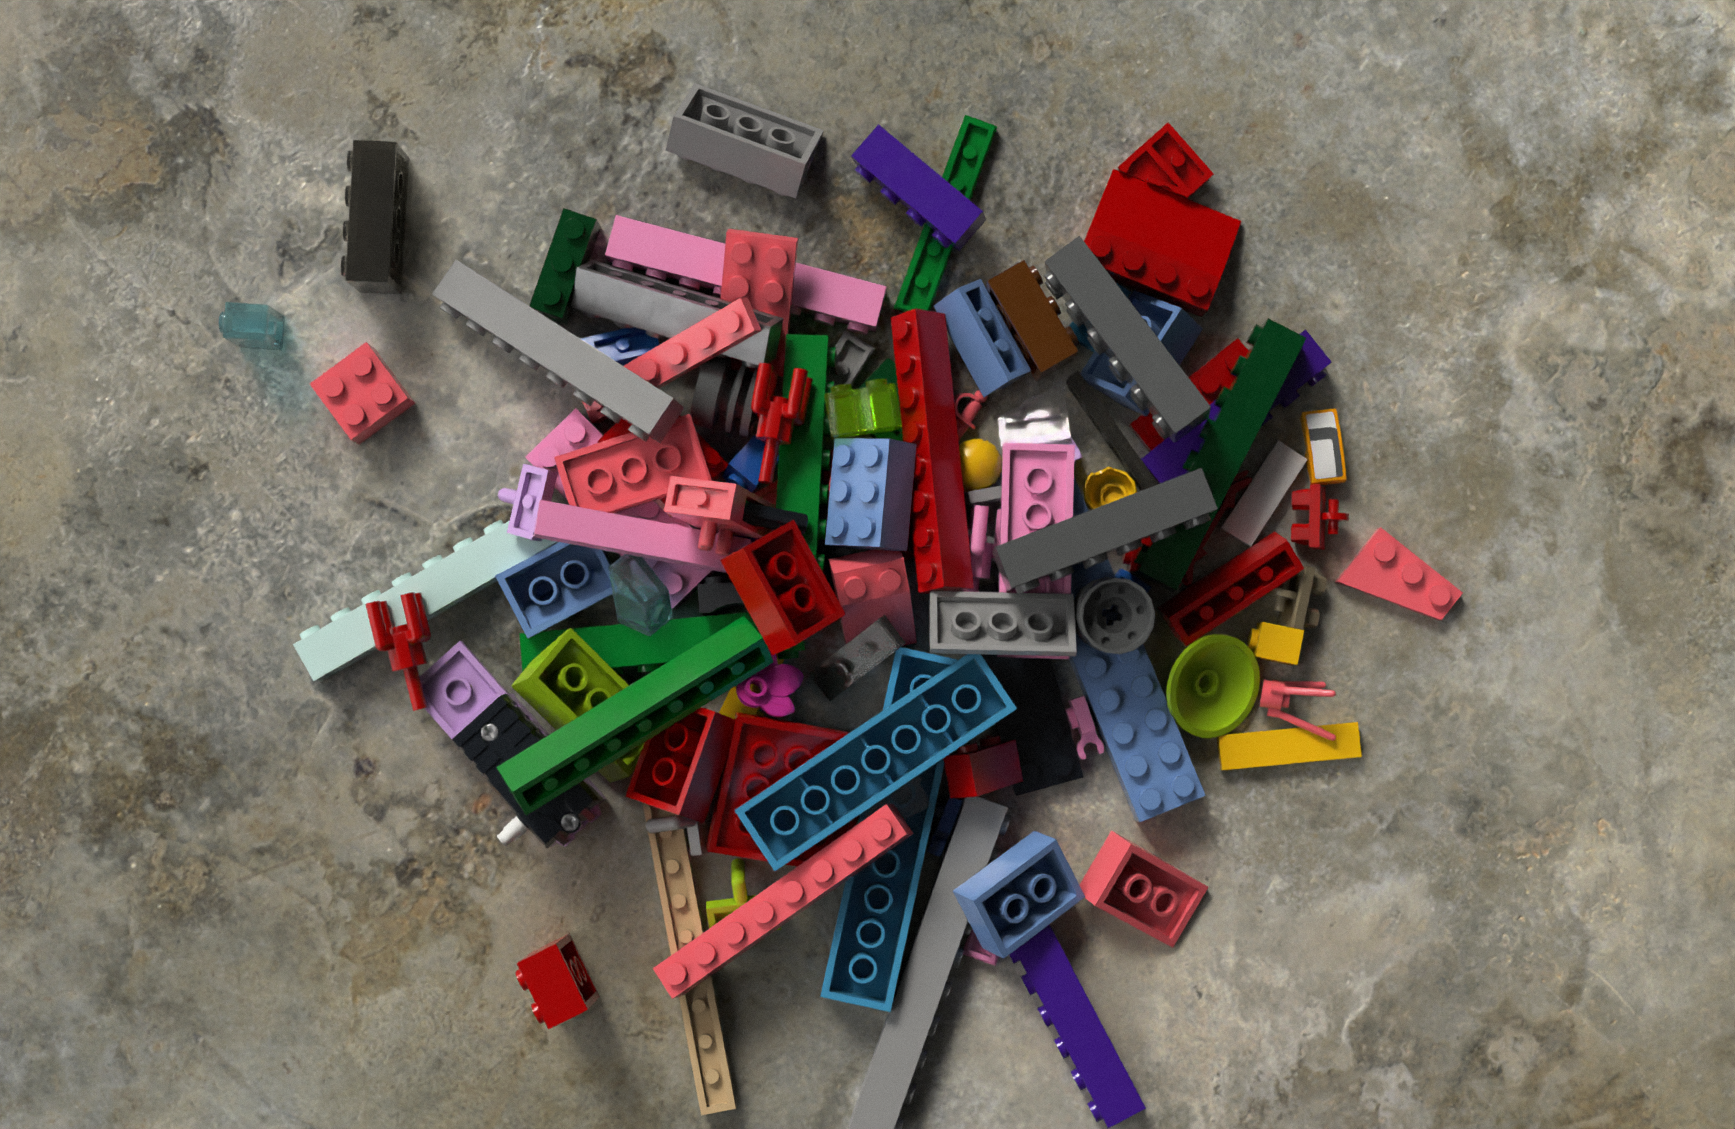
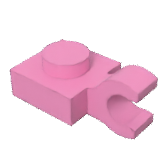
[1065,696,1104,760]

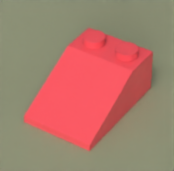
[828,550,917,658]
[1080,830,1208,948]

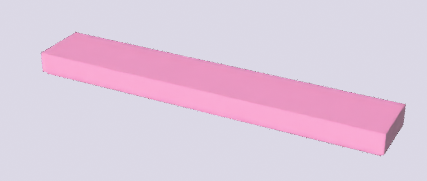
[533,500,751,573]

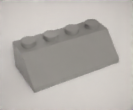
[665,83,824,199]

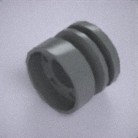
[690,357,759,439]
[1074,577,1155,654]

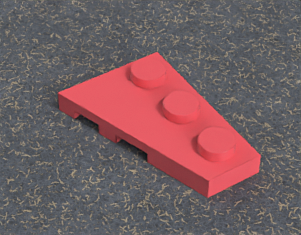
[1335,527,1463,621]

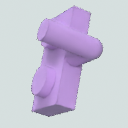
[498,464,558,542]

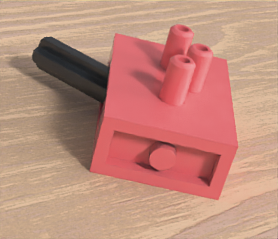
[664,476,808,556]

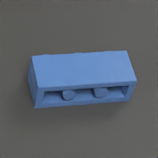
[934,279,1031,397]

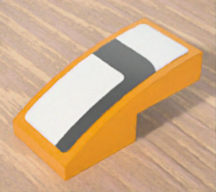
[1300,408,1346,485]

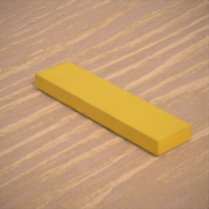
[1217,722,1362,770]

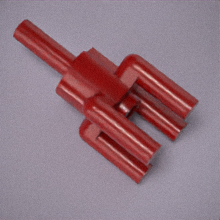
[751,363,813,484]
[365,592,431,711]

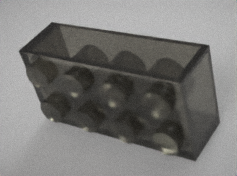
[341,140,409,295]

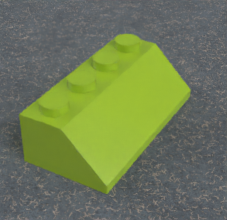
[511,628,644,783]

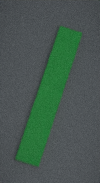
[893,115,997,313]

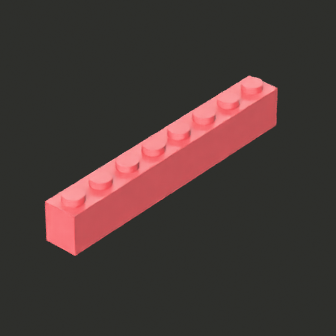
[653,804,914,999]

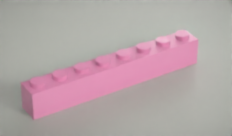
[605,215,887,335]

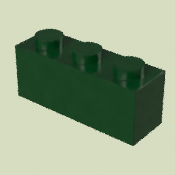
[529,208,601,325]

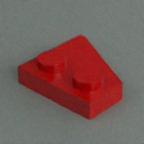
[1117,122,1214,199]

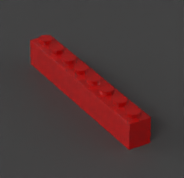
[891,308,974,594]

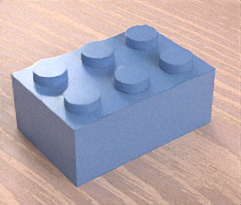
[825,438,917,551]
[953,831,1085,959]

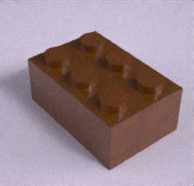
[986,260,1079,382]

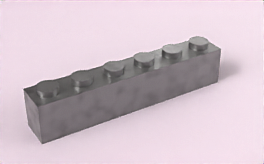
[571,260,783,368]

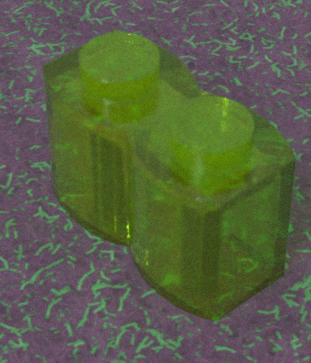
[824,379,902,440]

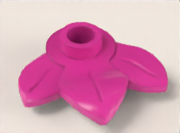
[736,648,804,717]

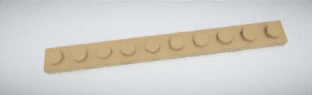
[642,803,737,1116]

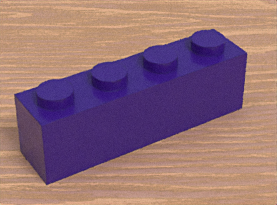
[851,124,986,251]

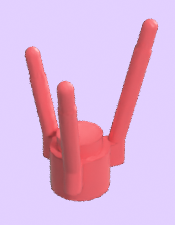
[1259,679,1336,741]

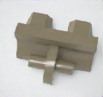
[1267,566,1327,630]

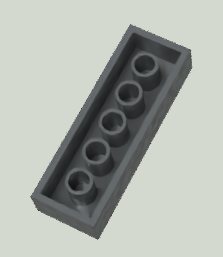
[1044,236,1211,443]
[992,468,1218,595]

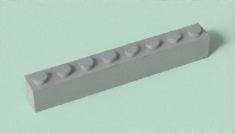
[432,260,684,443]

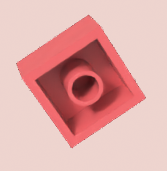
[310,342,415,445]

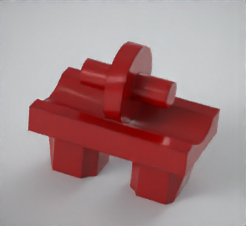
[1291,484,1349,550]

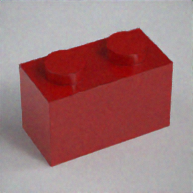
[943,735,1023,798]

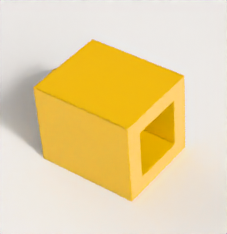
[1247,622,1304,666]

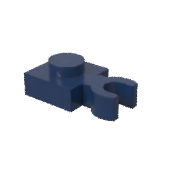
[927,795,963,857]

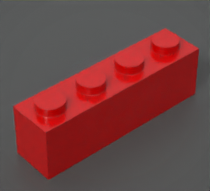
[1158,531,1304,646]

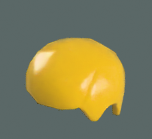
[959,438,1002,493]
[1083,467,1137,510]

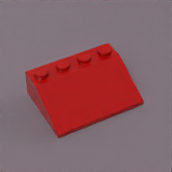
[1084,169,1241,317]

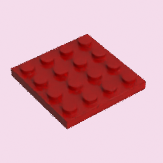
[706,712,858,867]

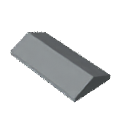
[929,591,1077,656]

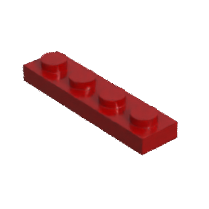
[1129,338,1249,452]

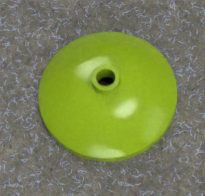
[1166,634,1260,738]

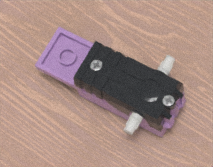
[407,641,606,848]

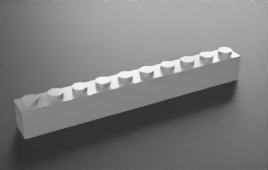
[848,796,1011,1129]

